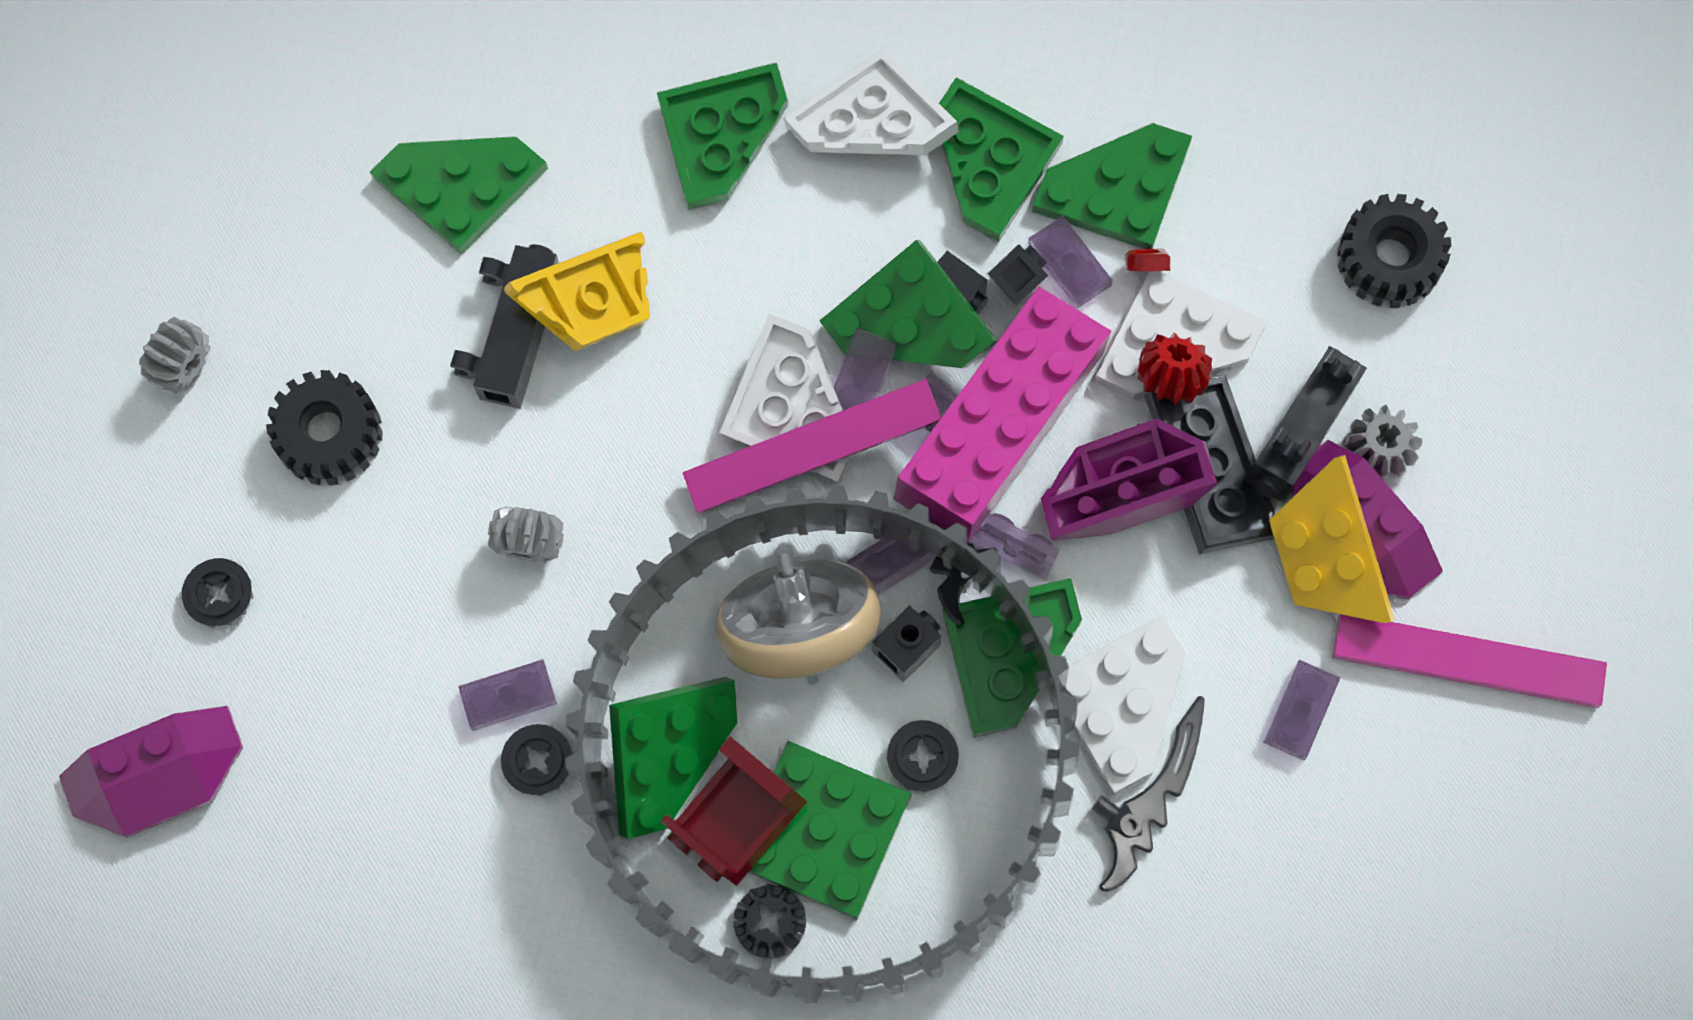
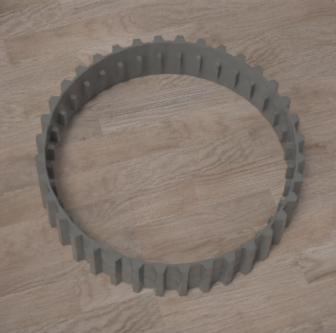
[565,486,1079,1003]

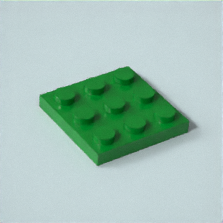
[749,741,911,920]

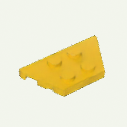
[503,231,650,352]
[1269,455,1395,623]

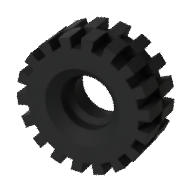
[1337,193,1452,308]
[266,370,383,486]

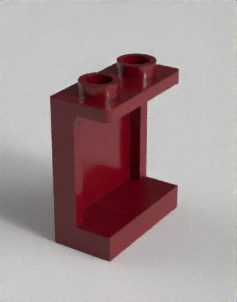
[661,736,807,886]

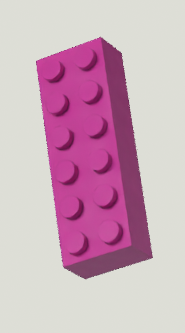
[893,286,1112,545]

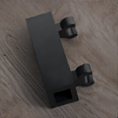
[450,244,559,409]
[1246,346,1367,503]

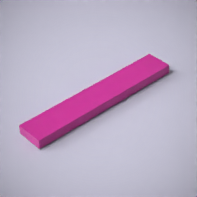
[682,379,941,514]
[1332,614,1607,708]

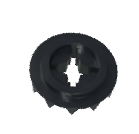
[182,558,254,628]
[887,720,959,793]
[501,724,573,796]
[733,884,806,958]

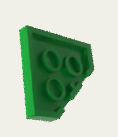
[657,62,788,210]
[939,77,1064,242]
[1032,123,1192,249]
[370,136,548,255]
[819,240,998,368]
[942,578,1082,738]
[609,677,738,839]

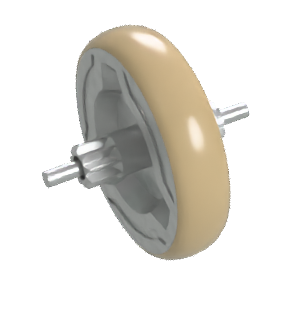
[716,549,881,685]

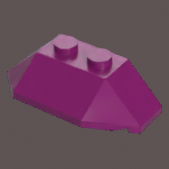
[1041,418,1217,541]
[1293,440,1443,599]
[59,706,244,838]

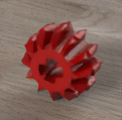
[1137,332,1212,405]

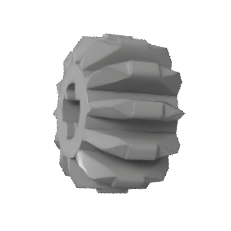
[139,317,210,393]
[1346,404,1422,480]
[488,506,564,562]

